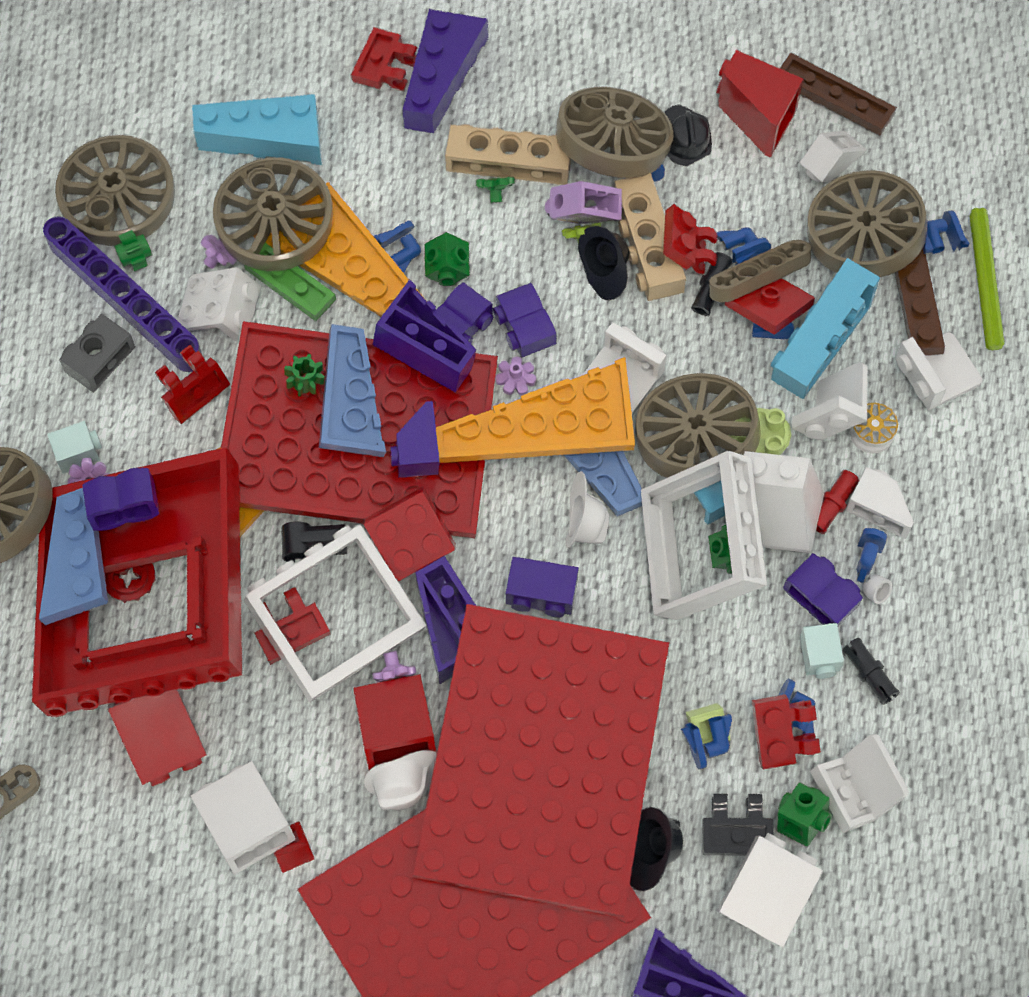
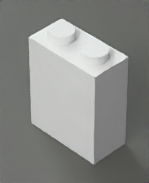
[190,761,296,875]
[717,833,823,947]

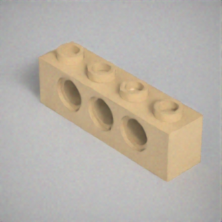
[445,124,571,185]
[614,173,686,301]

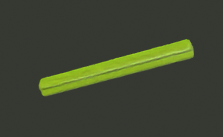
[969,208,1005,350]

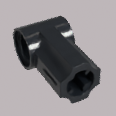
[281,521,347,563]

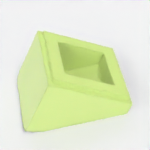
[686,703,731,744]

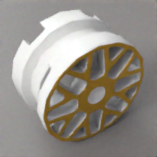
[849,403,898,454]

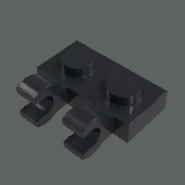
[702,793,774,856]

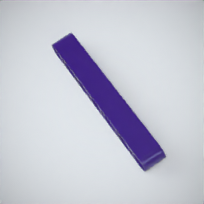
[43,216,202,372]

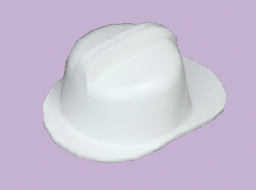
[566,471,609,548]
[364,750,437,810]

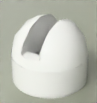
[862,575,892,604]

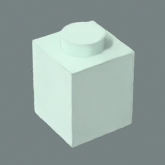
[47,421,102,474]
[800,623,844,679]

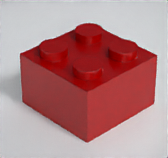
[364,487,456,582]

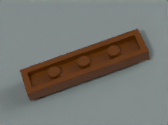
[780,52,897,136]
[891,248,945,356]

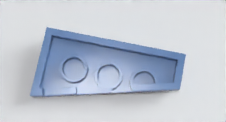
[319,324,386,457]
[564,451,642,517]
[39,488,108,625]

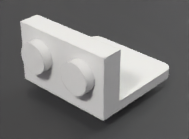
[177,267,261,342]
[583,322,667,415]
[895,333,982,411]
[792,362,867,440]
[810,734,908,833]

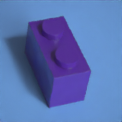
[505,556,579,618]

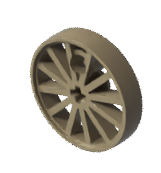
[556,87,673,178]
[55,135,175,246]
[213,157,333,271]
[807,170,928,277]
[636,373,761,478]
[0,447,53,563]

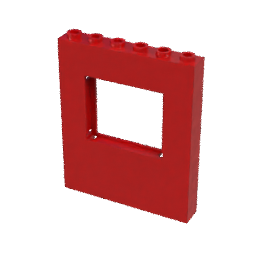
[32,447,242,717]

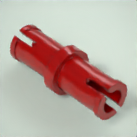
[816,470,860,534]

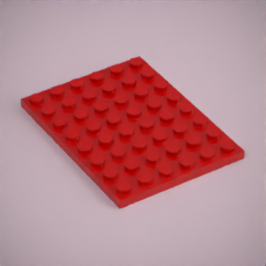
[221,321,498,539]
[413,604,669,917]
[297,809,651,997]

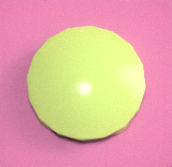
[728,408,791,455]

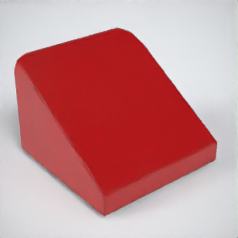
[274,821,315,873]

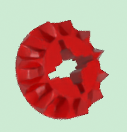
[104,563,156,603]

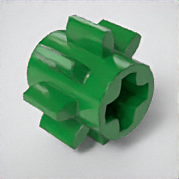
[114,230,153,272]
[284,354,324,396]

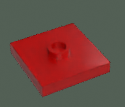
[725,278,815,335]

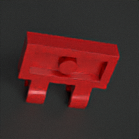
[351,27,418,91]
[663,204,717,275]
[155,345,231,424]
[254,587,331,665]
[752,694,821,769]

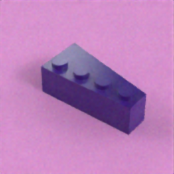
[402,9,489,134]

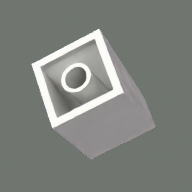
[744,451,824,553]

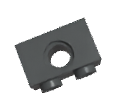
[59,313,135,393]

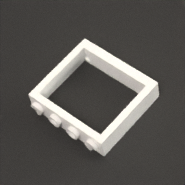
[641,451,767,620]
[244,524,427,703]

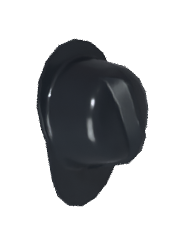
[664,104,712,166]
[578,226,629,300]
[629,807,683,891]

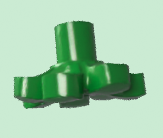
[475,177,515,203]

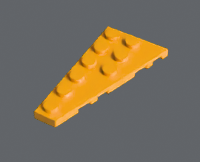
[253,182,426,317]
[436,357,635,463]

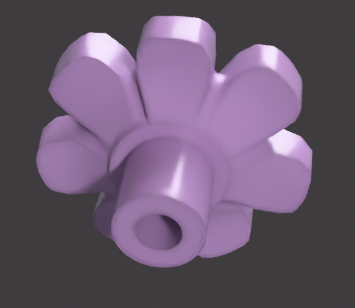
[201,235,237,268]
[496,357,536,396]
[68,458,108,484]
[373,651,417,682]

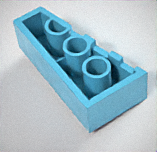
[192,94,322,165]
[770,258,880,399]

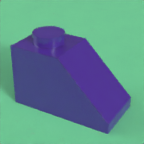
[390,401,439,477]

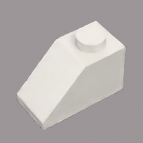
[799,131,867,182]
[846,467,914,539]

